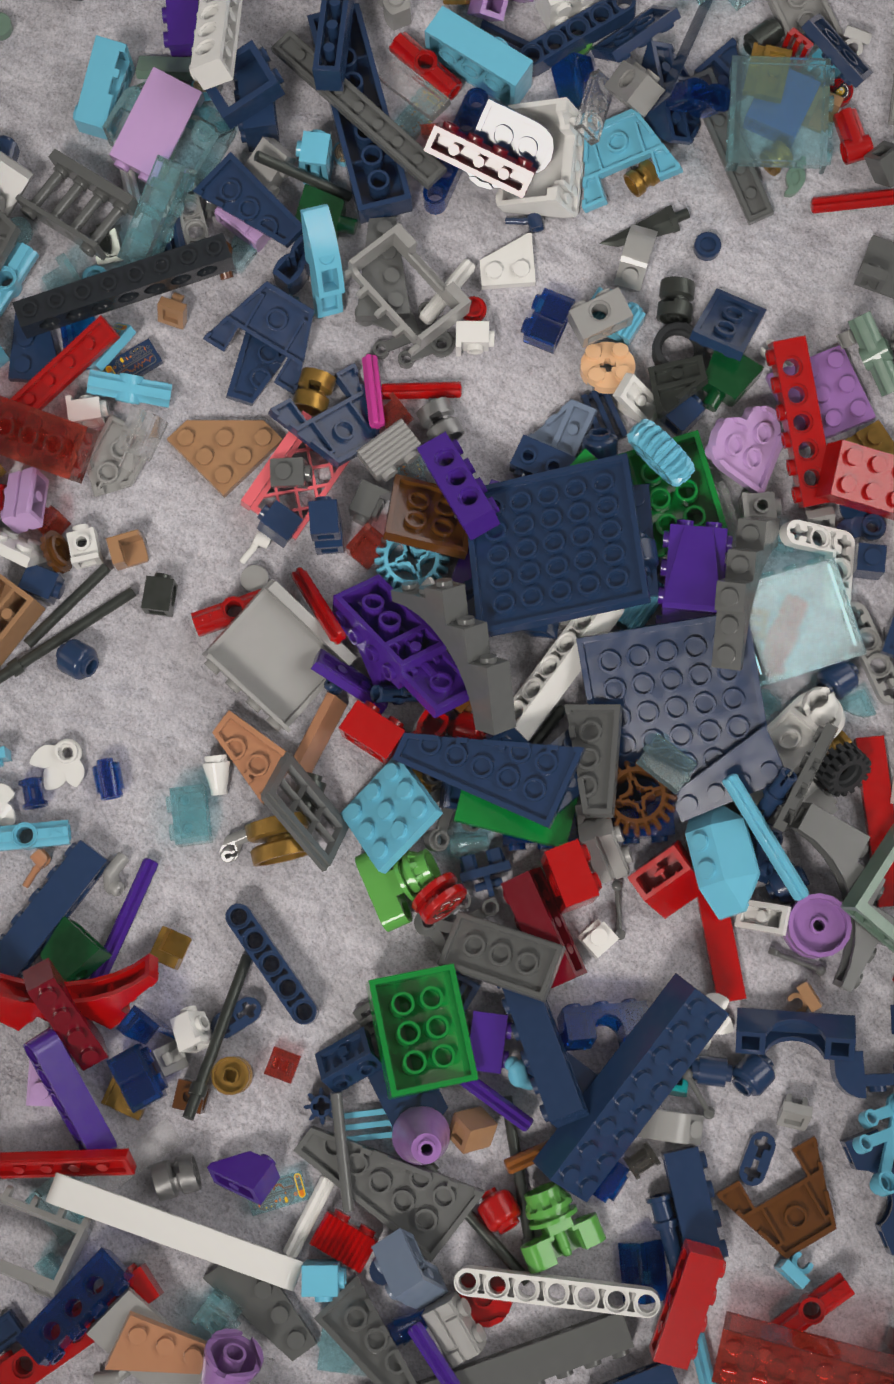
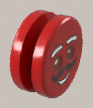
[412,872,467,925]

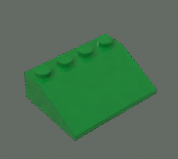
[617,430,730,558]
[366,963,478,1100]

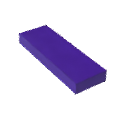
[311,649,389,714]

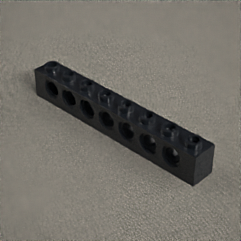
[12,233,235,339]

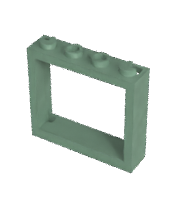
[840,824,894,953]

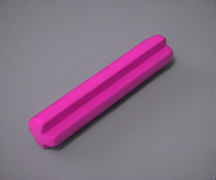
[362,354,385,429]

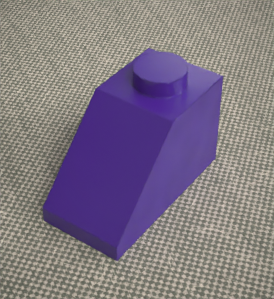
[207,1151,280,1206]

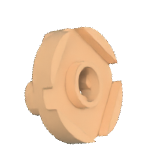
[580,342,635,394]

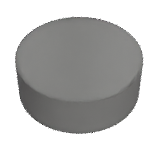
[241,565,269,593]

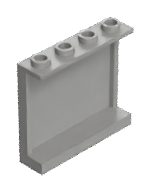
[202,580,357,733]

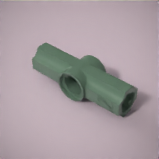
[848,311,894,397]

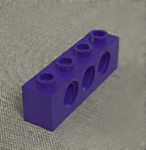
[417,431,500,540]

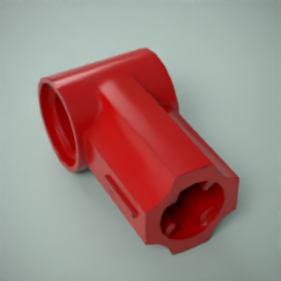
[833,107,874,165]

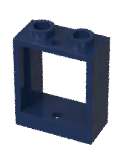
[206,40,285,130]

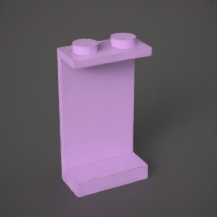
[109,67,205,185]

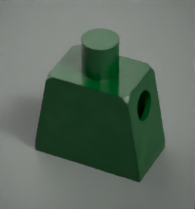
[295,184,358,241]
[702,350,764,412]
[41,916,112,982]

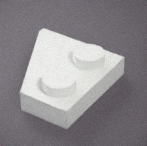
[480,233,536,290]

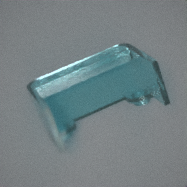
[102,81,237,186]

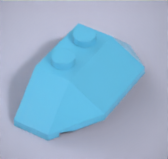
[685,805,760,920]

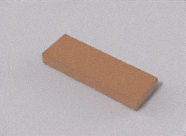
[294,692,347,773]

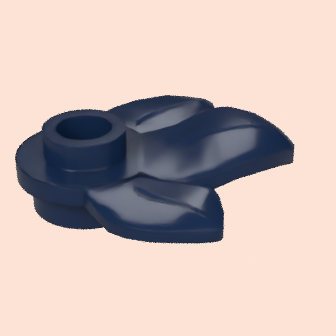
[836,505,886,541]

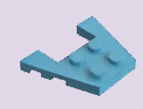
[582,109,684,213]

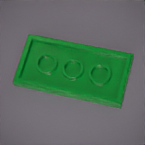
[453,790,578,848]

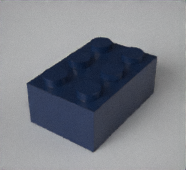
[233,49,280,153]

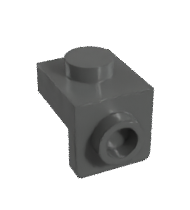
[270,457,312,489]

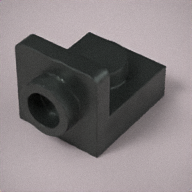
[89,223,126,265]

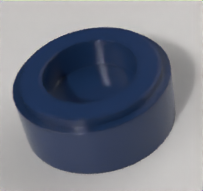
[693,232,721,261]

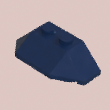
[641,40,701,145]

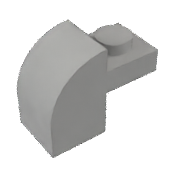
[614,224,658,291]
[637,1109,704,1145]

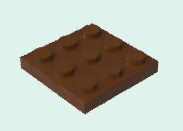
[383,474,469,560]

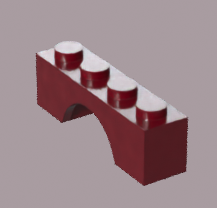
[22,957,109,1071]

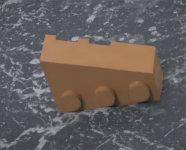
[0,574,45,667]

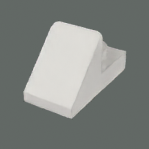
[613,373,657,422]
[734,900,791,936]

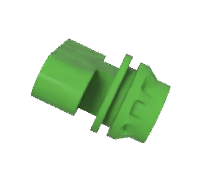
[355,849,441,932]
[520,1181,606,1274]

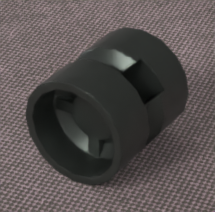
[656,276,696,324]

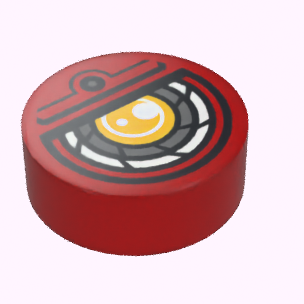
[826,78,853,107]

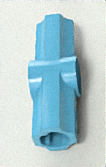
[0,242,39,318]
[86,369,173,408]
[0,820,72,852]

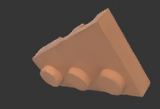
[212,710,288,805]
[105,1311,207,1374]

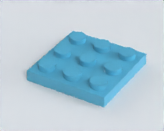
[340,759,443,874]

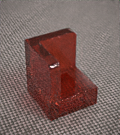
[383,392,414,429]
[346,522,387,570]

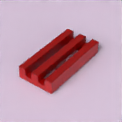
[781,27,814,74]

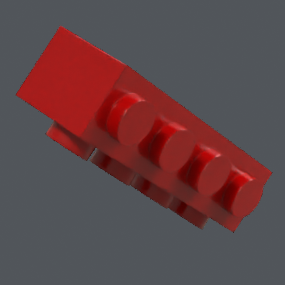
[649,1239,726,1370]

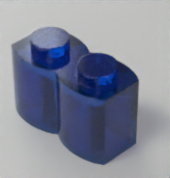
[666,77,730,119]
[520,288,575,354]
[106,1044,169,1113]

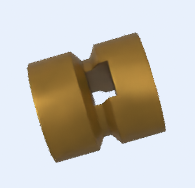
[292,367,336,417]
[211,1056,253,1095]

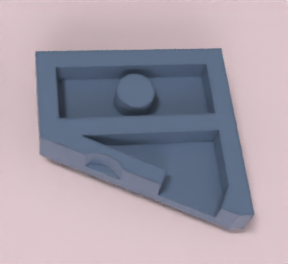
[528,399,598,457]

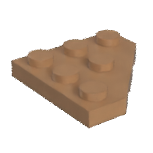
[167,420,283,498]

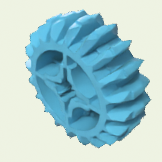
[627,419,695,487]
[374,537,450,589]

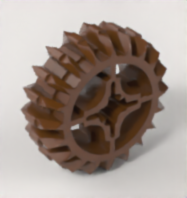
[607,759,677,837]

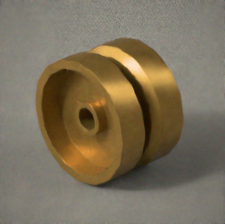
[245,812,309,867]

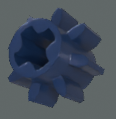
[304,1087,334,1125]

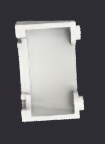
[496,97,587,218]

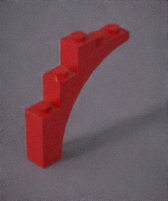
[0,953,159,1031]

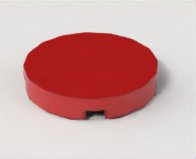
[455,1266,513,1327]

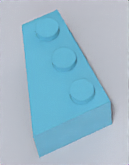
[73,35,135,141]

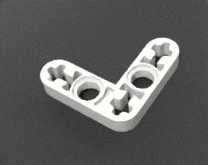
[779,520,855,611]

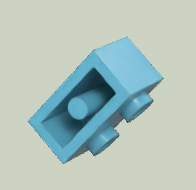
[296,129,334,184]
[301,1259,347,1302]

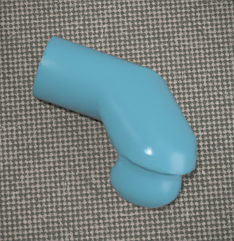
[504,1056,533,1090]

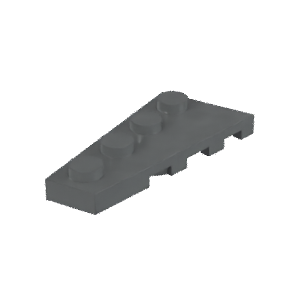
[355,217,410,322]
[564,704,623,818]

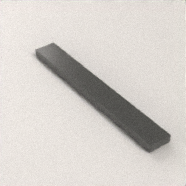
[271,29,447,190]

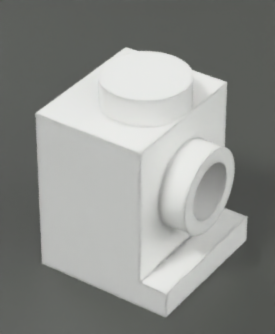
[456,321,494,356]
[65,395,109,430]
[66,524,104,570]
[577,919,619,959]
[170,1006,212,1053]

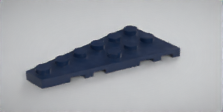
[392,733,586,829]

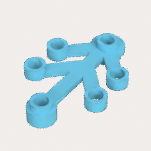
[852,1093,894,1197]

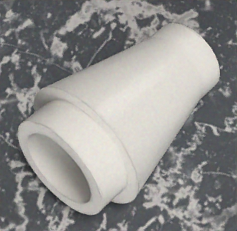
[202,754,230,796]

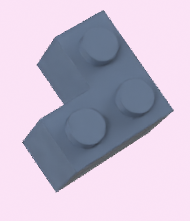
[371,1228,449,1311]

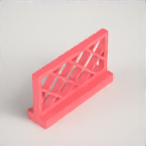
[240,411,350,540]

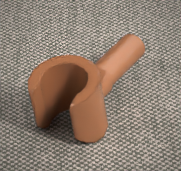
[22,849,51,888]

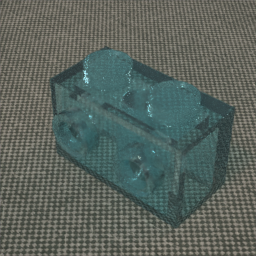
[166,784,213,847]

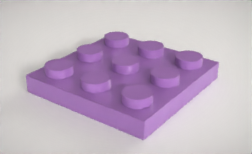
[765,345,876,450]

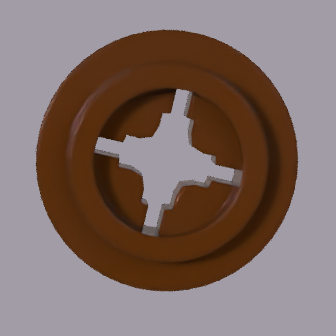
[40,530,72,574]

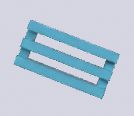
[344,1108,393,1142]

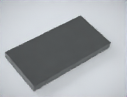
[437,911,566,1003]

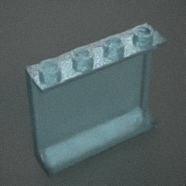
[725,55,835,174]
[750,556,867,687]

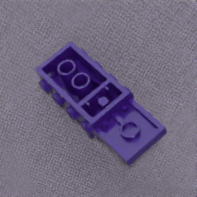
[656,520,733,624]
[332,574,469,718]

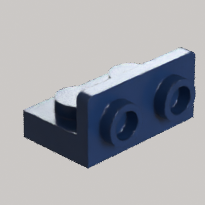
[315,1026,382,1092]

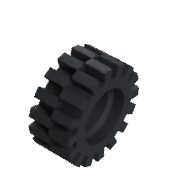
[816,742,872,797]

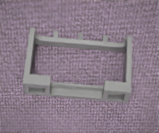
[343,223,471,356]
[0,1185,92,1302]

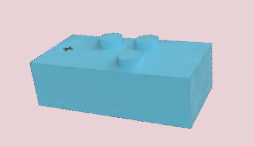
[425,6,533,106]

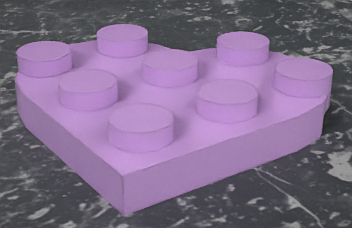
[705,406,783,493]

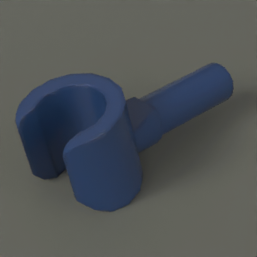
[505,213,544,233]

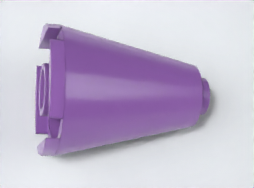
[392,1106,450,1165]
[201,1329,264,1384]

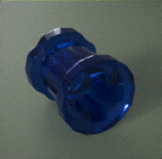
[18,777,49,810]

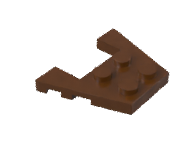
[715,1135,837,1259]

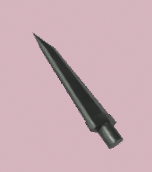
[599,205,690,247]

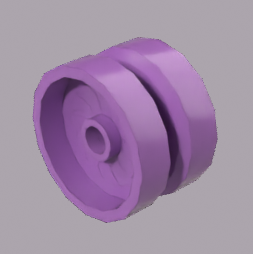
[783,893,852,959]

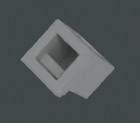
[738,492,782,518]

